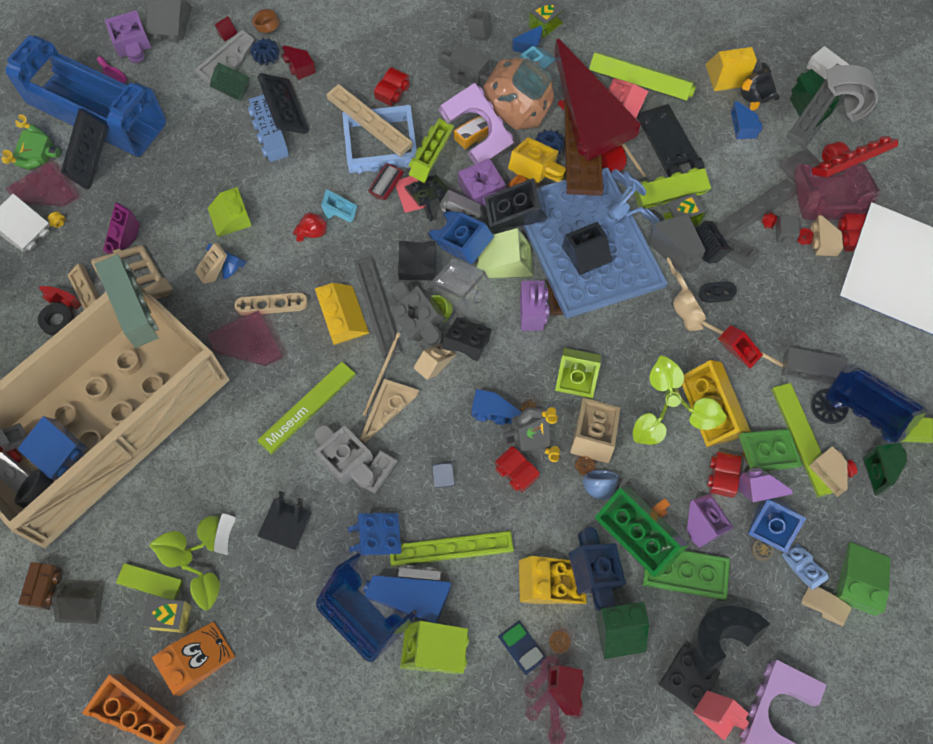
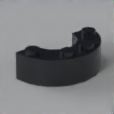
[691,606,770,680]

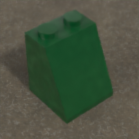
[790,69,843,129]
[595,602,649,659]

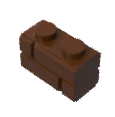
[18,562,62,610]

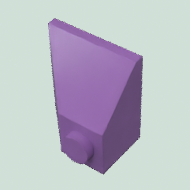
[738,468,793,502]
[687,494,734,548]

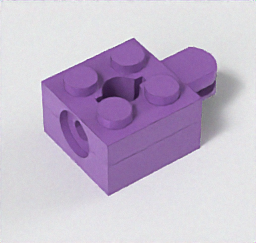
[105,10,151,63]
[458,158,506,207]
[520,281,549,331]

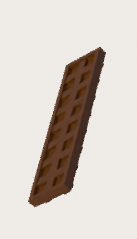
[563,92,603,196]

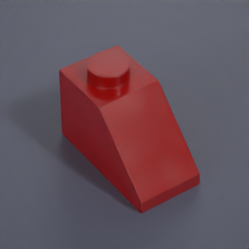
[718,325,763,369]

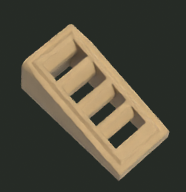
[195,243,227,283]
[144,278,173,299]

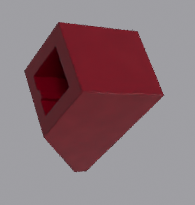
[282,45,316,80]
[548,665,584,716]

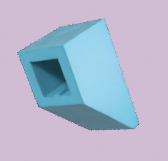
[520,46,556,78]

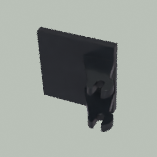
[404,175,450,222]
[258,491,311,551]

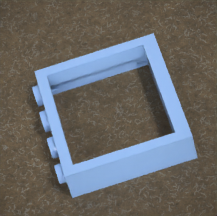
[342,105,417,174]

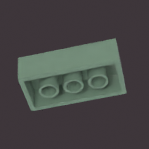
[94,254,159,348]

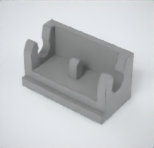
[440,190,481,219]

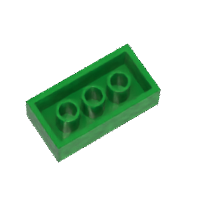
[594,487,689,577]

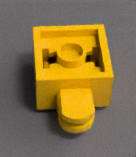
[508,137,566,183]

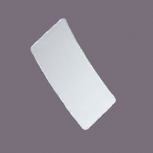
[214,514,236,555]

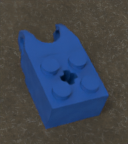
[427,211,494,265]

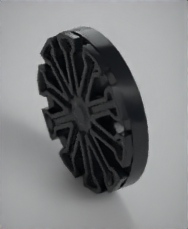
[811,389,849,424]

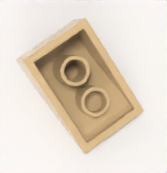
[570,398,620,464]

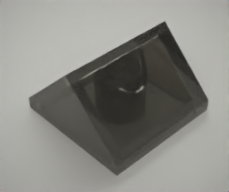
[51,580,106,624]

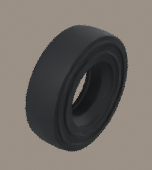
[38,303,74,336]

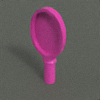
[97,56,127,84]

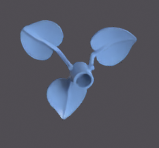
[608,169,660,224]

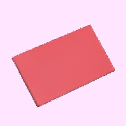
[395,176,424,213]

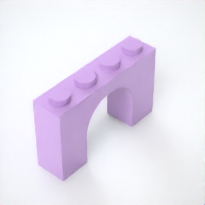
[438,83,514,165]
[739,660,826,744]

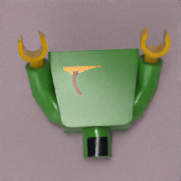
[1,114,60,170]

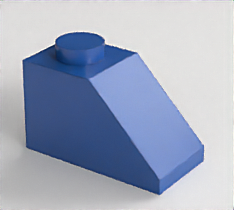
[731,101,762,139]

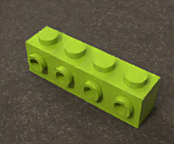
[408,118,454,183]
[634,168,711,209]

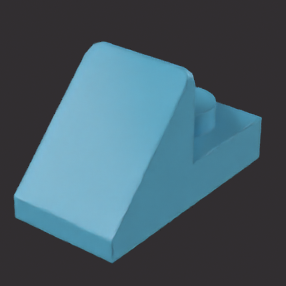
[321,189,357,222]

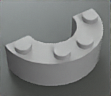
[826,65,878,122]

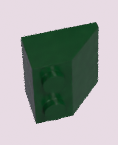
[863,442,907,496]

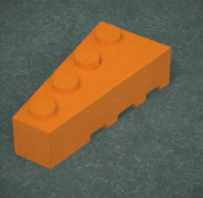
[82,674,186,744]

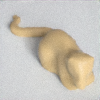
[667,257,706,331]

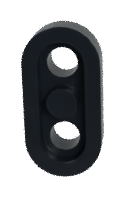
[698,282,737,303]

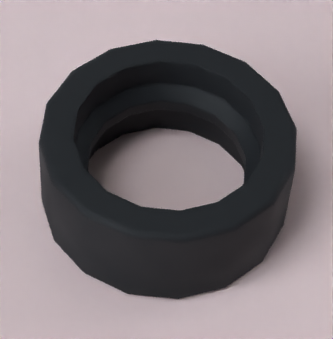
[14,469,54,509]

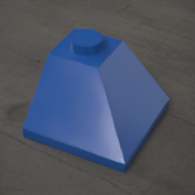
[748,498,806,553]

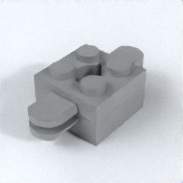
[314,425,375,488]

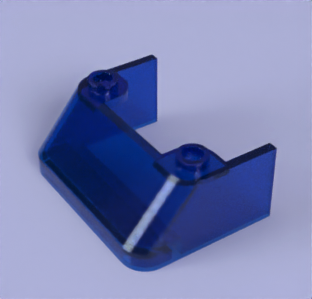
[316,553,417,662]

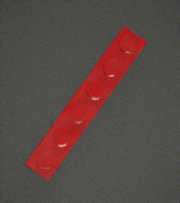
[812,136,898,177]

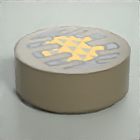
[751,540,773,561]

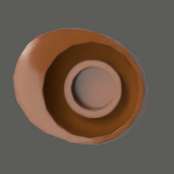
[252,9,280,33]

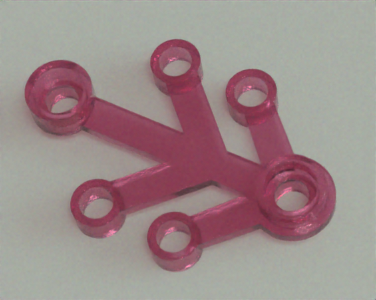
[524,656,583,744]

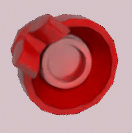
[293,212,327,242]

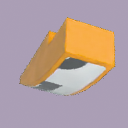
[454,116,488,150]

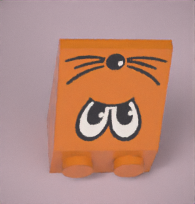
[152,621,236,696]

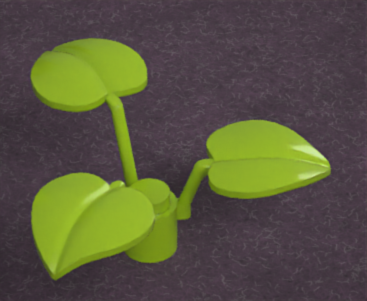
[633,355,727,445]
[149,516,221,611]

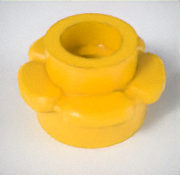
[47,212,66,228]

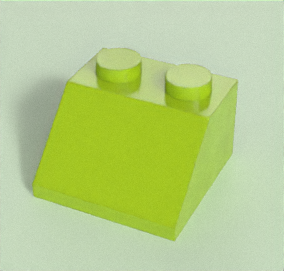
[207,187,252,237]
[555,348,601,398]

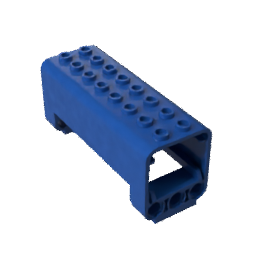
[6,35,166,157]

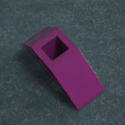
[103,202,140,254]

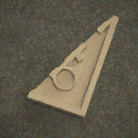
[360,379,419,443]

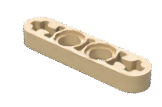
[234,293,308,315]

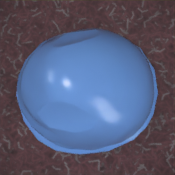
[582,470,619,500]

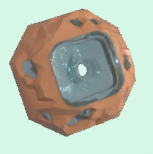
[483,58,554,130]

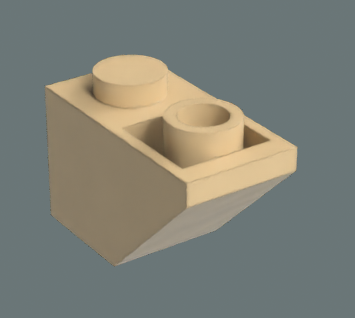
[811,215,843,256]
[414,343,457,380]

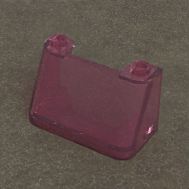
[794,164,881,220]

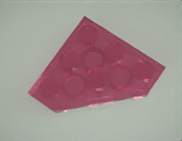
[5,161,80,207]
[207,310,282,366]

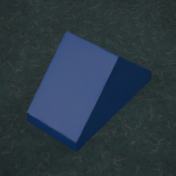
[512,26,542,53]

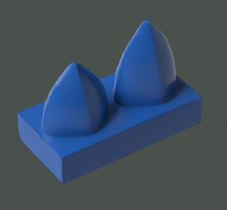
[206,243,247,279]

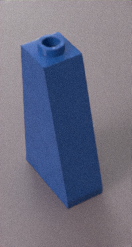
[363,576,451,624]

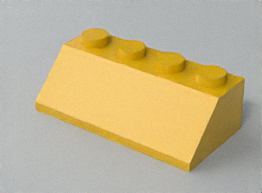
[682,360,751,447]

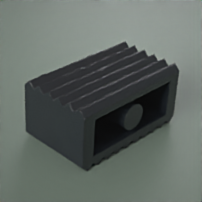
[695,221,732,264]

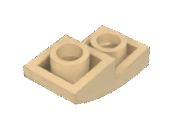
[802,587,852,626]

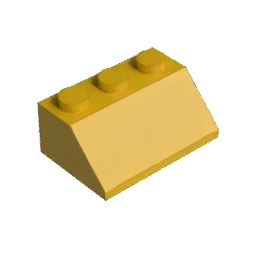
[315,283,369,345]

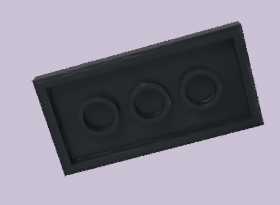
[257,73,309,134]
[60,108,109,190]

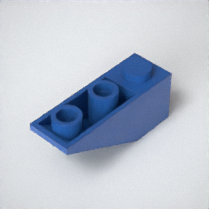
[472,389,522,425]

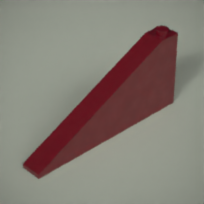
[554,38,641,161]

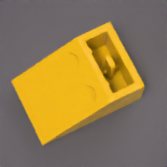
[519,556,587,604]

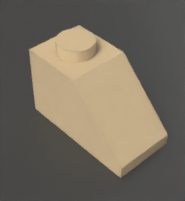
[809,446,848,497]

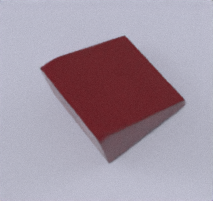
[214,16,237,41]

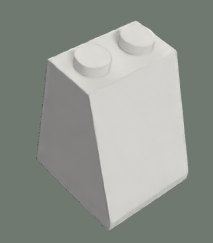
[0,194,50,252]

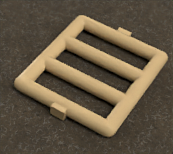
[91,245,162,284]

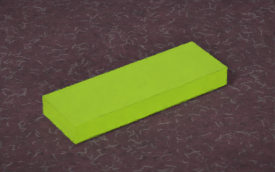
[116,563,183,600]

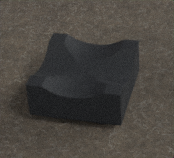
[398,241,436,280]
[442,317,492,361]
[659,647,721,710]

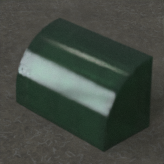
[210,62,250,101]

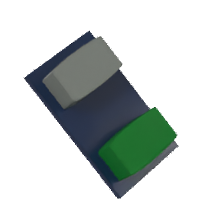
[498,620,548,675]

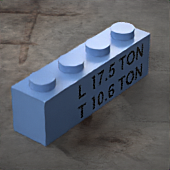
[248,95,289,162]

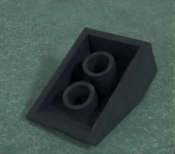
[484,178,548,229]

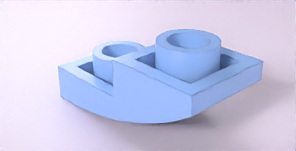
[782,544,829,590]

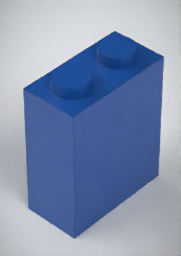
[18,416,88,480]

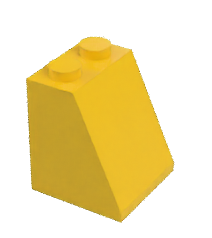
[706,47,757,91]

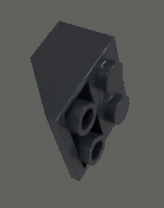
[562,221,612,275]

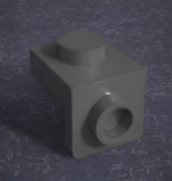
[0,423,27,452]

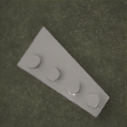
[195,29,255,93]

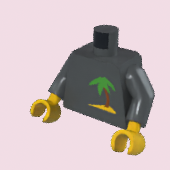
[503,406,560,462]

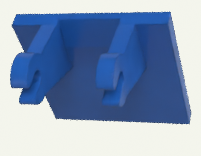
[348,513,401,555]

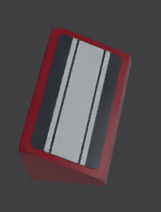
[368,163,404,200]

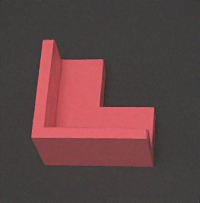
[609,78,648,118]
[693,691,749,740]

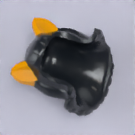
[740,62,779,111]

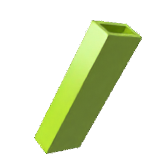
[589,51,696,100]

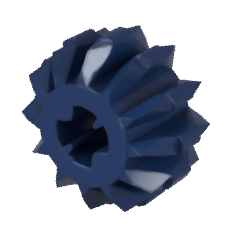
[250,37,279,66]
[535,128,564,155]

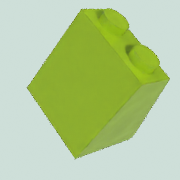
[400,621,469,674]

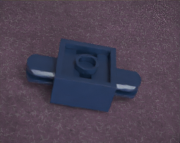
[569,527,626,612]

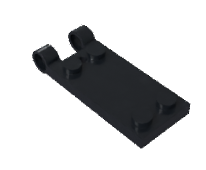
[637,104,704,177]

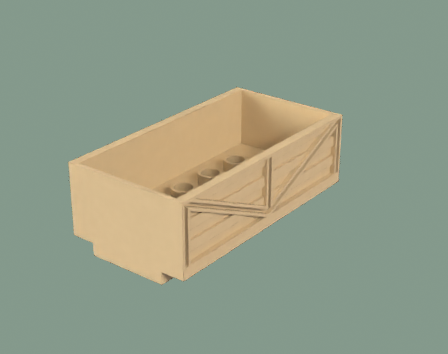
[0,281,229,549]

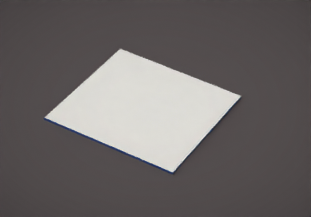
[839,202,933,335]

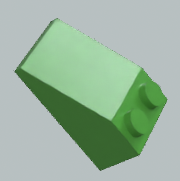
[835,542,890,616]

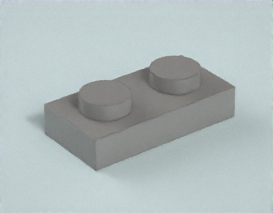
[398,565,441,581]

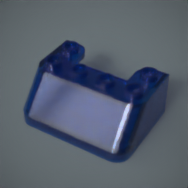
[825,368,928,443]

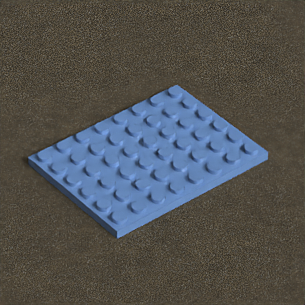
[523,168,668,319]

